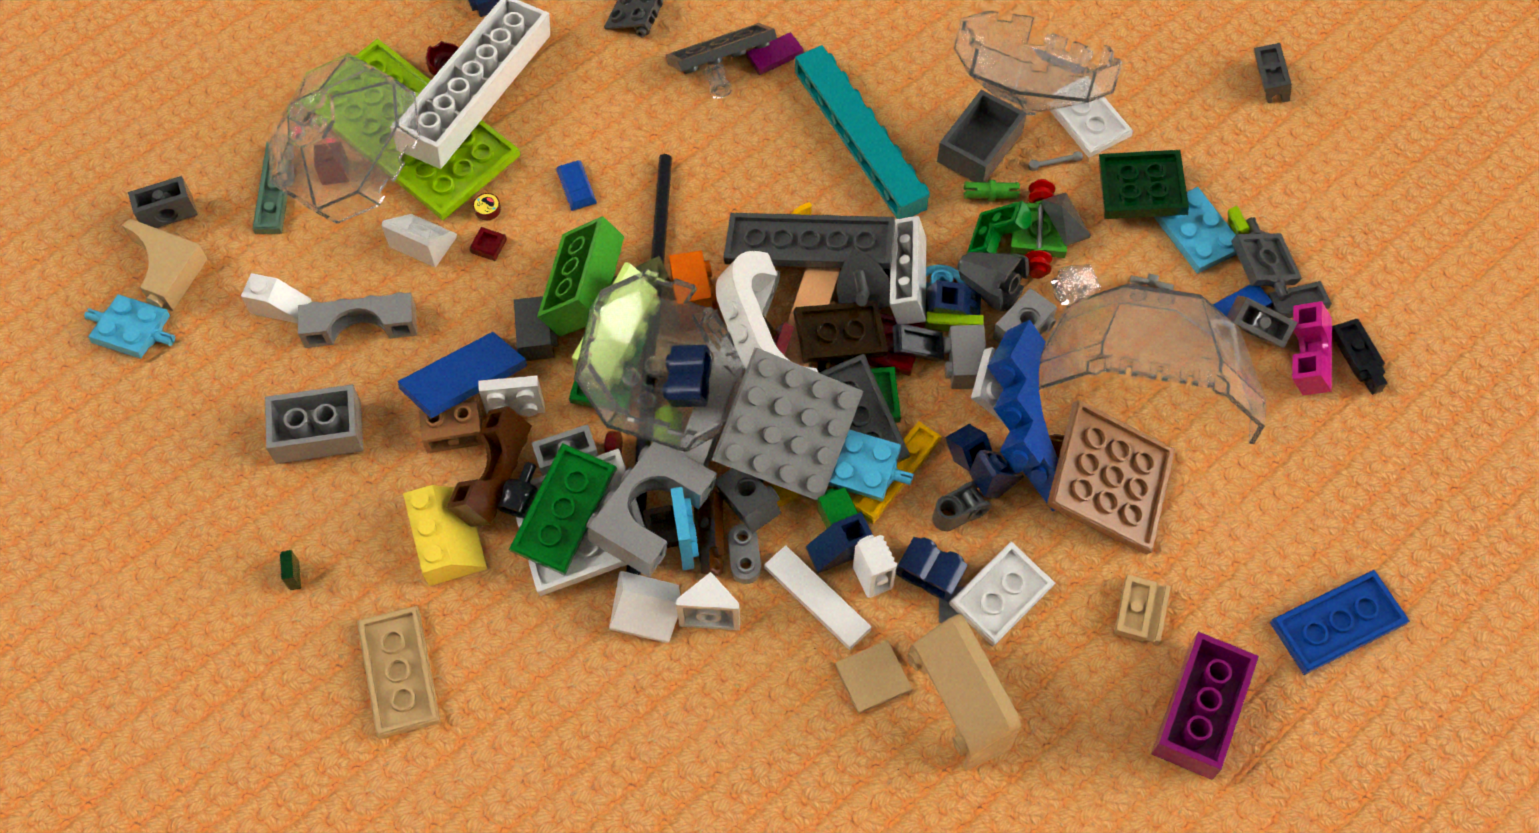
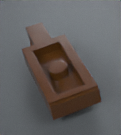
[694,491,724,577]

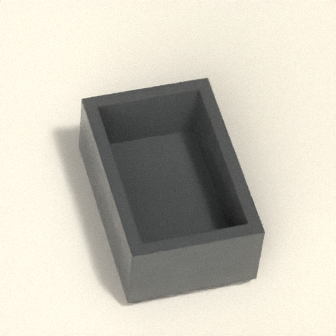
[937,89,1027,182]

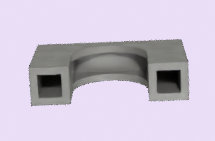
[587,438,717,578]

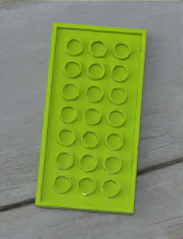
[300,38,521,221]

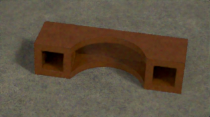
[446,406,532,527]

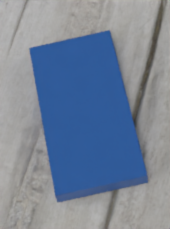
[398,332,527,418]
[1270,570,1410,675]

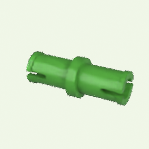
[963,180,1020,201]

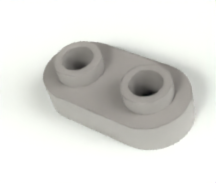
[728,524,761,584]

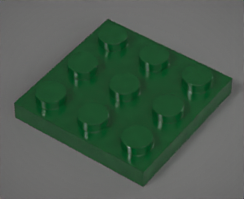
[1099,150,1189,219]

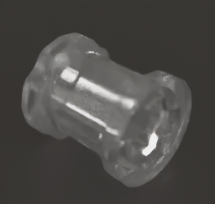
[703,63,732,98]

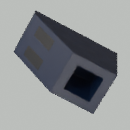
[926,280,981,315]

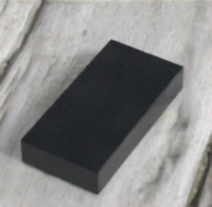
[893,324,944,362]

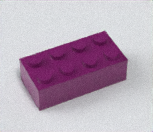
[1151,631,1259,780]

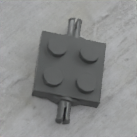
[1231,217,1302,301]

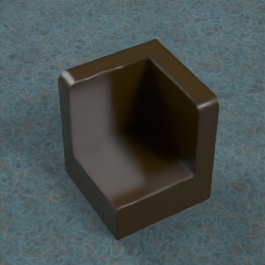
[643,505,679,548]

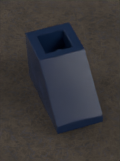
[969,450,1024,498]
[806,512,873,574]

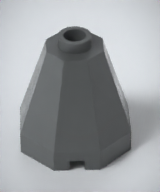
[958,252,1029,311]

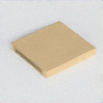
[835,640,912,714]

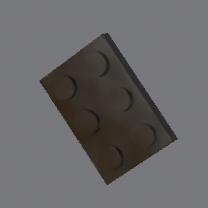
[793,301,889,364]

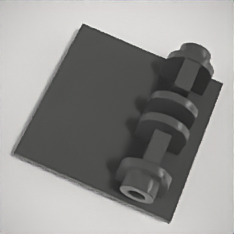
[604,0,663,38]

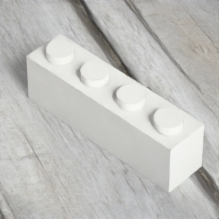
[890,216,926,325]

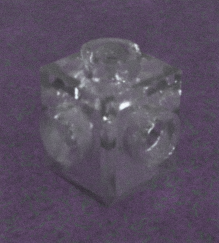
[1050,264,1102,307]

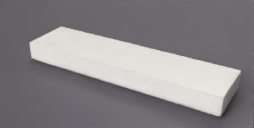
[764,545,872,650]

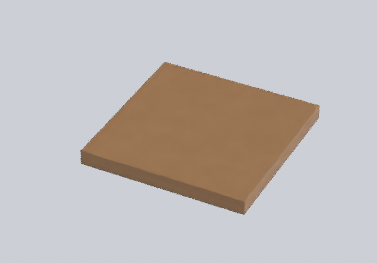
[1047,399,1175,555]

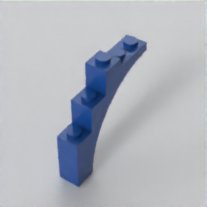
[987,320,1058,512]

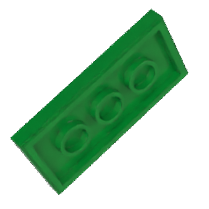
[509,443,617,576]

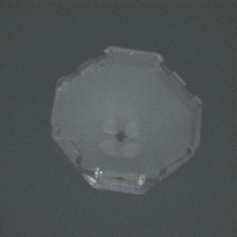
[954,11,1123,115]
[268,53,420,224]
[574,269,746,452]

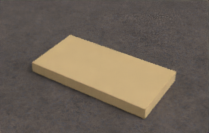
[357,606,441,739]

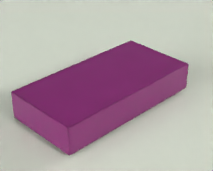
[747,32,804,75]

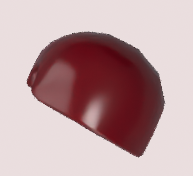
[426,41,459,76]

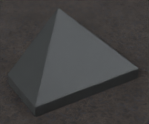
[1041,192,1091,246]

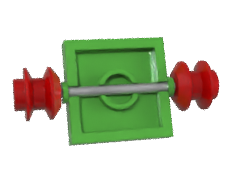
[1010,179,1067,279]

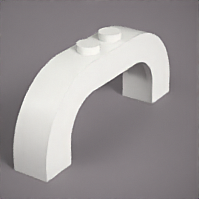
[716,251,818,372]

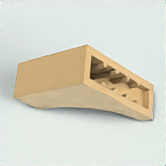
[123,218,208,311]

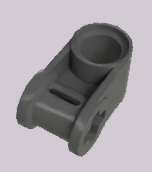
[932,481,992,532]

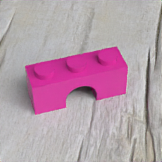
[1292,301,1332,395]

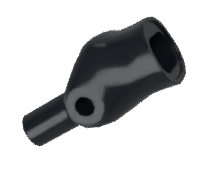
[497,462,538,518]

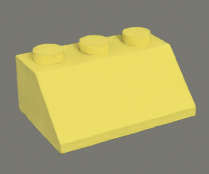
[403,485,487,586]

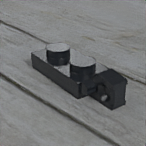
[1332,319,1388,395]

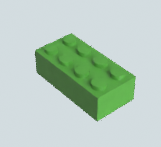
[537,216,624,337]

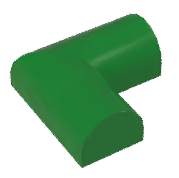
[966,201,1032,255]

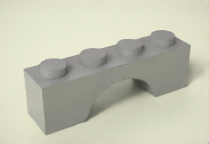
[298,292,417,348]

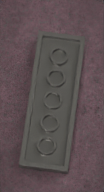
[723,213,895,270]

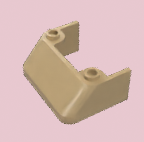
[908,614,1021,771]

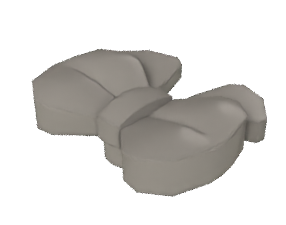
[1130,274,1174,292]

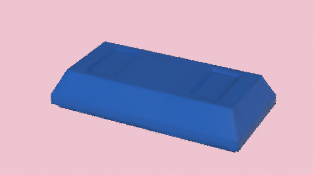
[556,160,597,211]

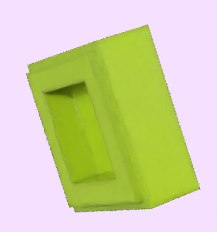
[1228,206,1249,235]

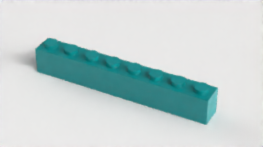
[795,45,930,219]

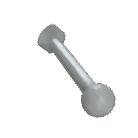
[1029,151,1083,171]

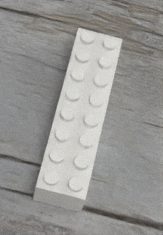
[391,0,550,169]

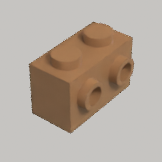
[419,401,484,454]

